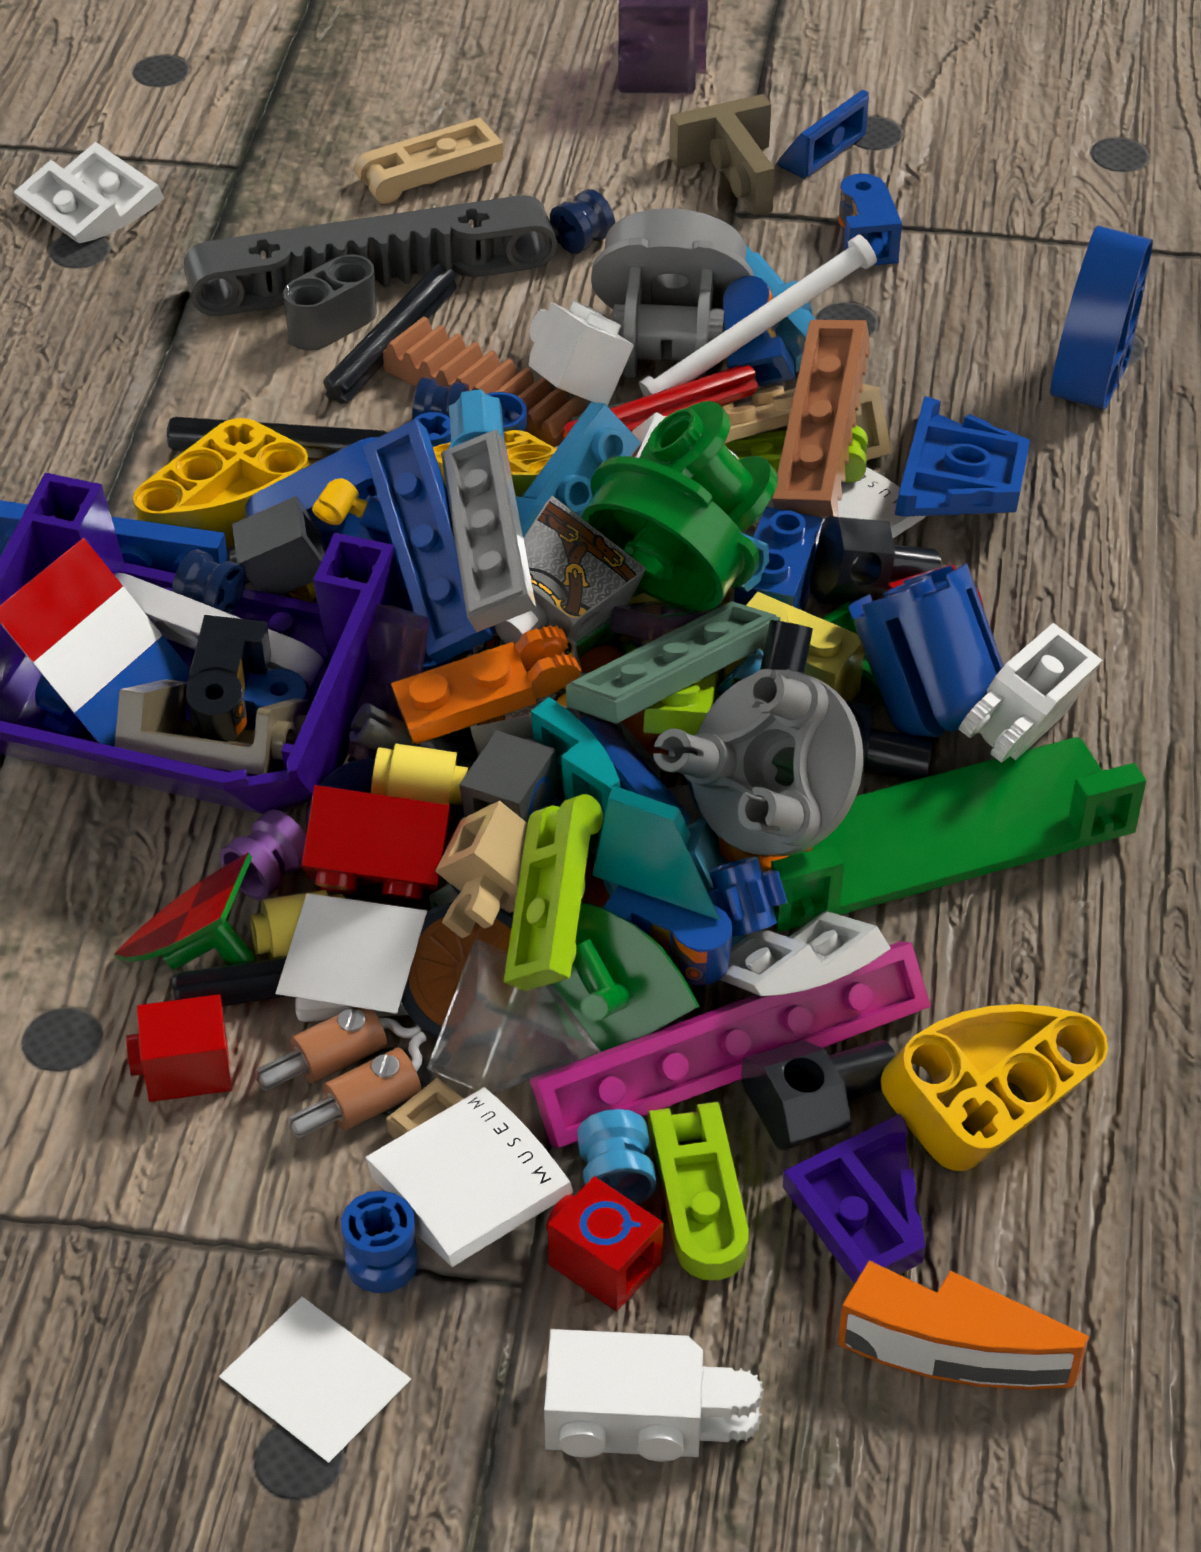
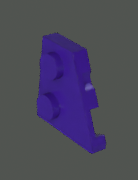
[783,1114,925,1284]

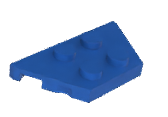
[895,396,1030,517]

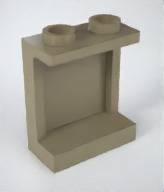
[114,679,309,775]

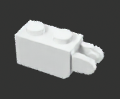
[529,301,634,406]
[959,623,1103,763]
[544,1329,764,1462]

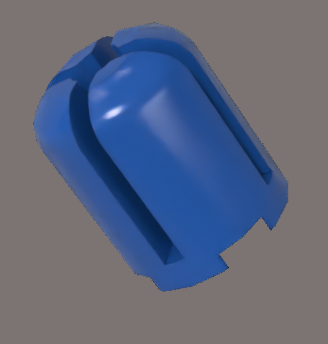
[848,563,1004,739]

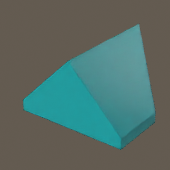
[592,785,721,921]

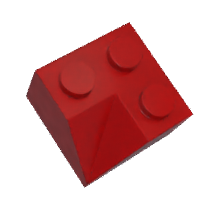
[301,785,450,901]

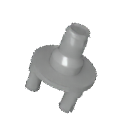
[653,669,863,857]

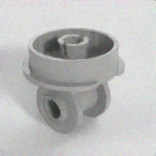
[591,208,754,380]

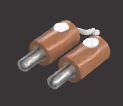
[255,1007,426,1138]

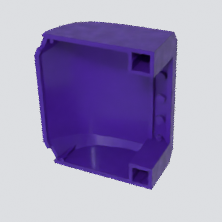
[0,473,406,814]

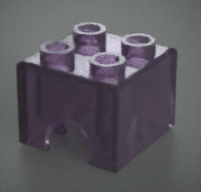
[618,0,708,94]

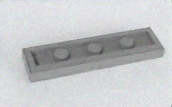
[441,429,536,632]

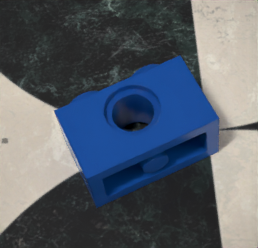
[734,507,823,611]

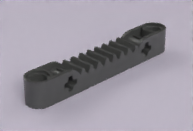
[183,195,557,316]

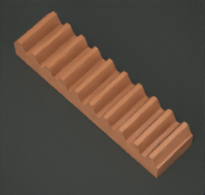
[383,316,587,447]
[772,320,870,519]

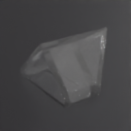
[426,940,601,1094]

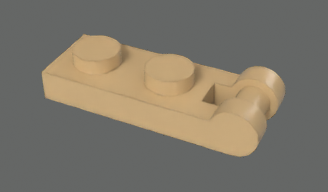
[354,117,504,204]

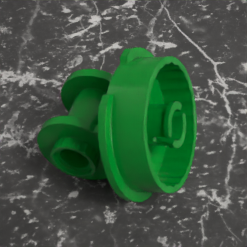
[581,401,778,611]

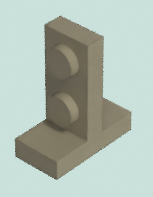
[669,94,775,216]

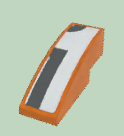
[837,1260,1089,1390]

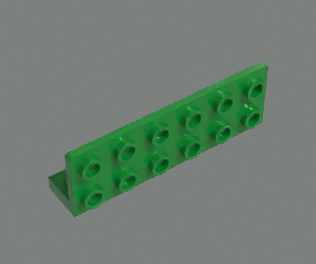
[771,737,1147,933]

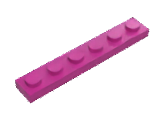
[530,941,931,1148]

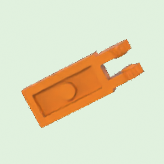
[391,625,581,745]

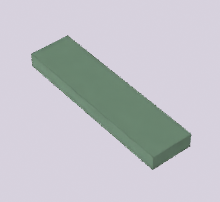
[566,601,780,724]

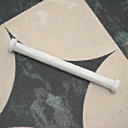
[639,235,877,397]

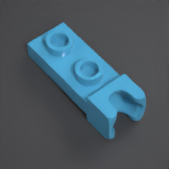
[516,402,641,538]

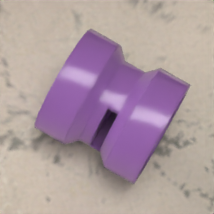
[220,809,306,900]

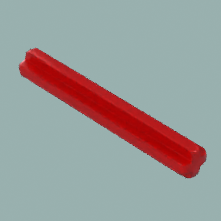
[562,365,758,439]

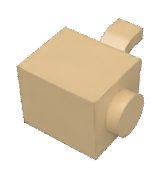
[435,801,527,938]

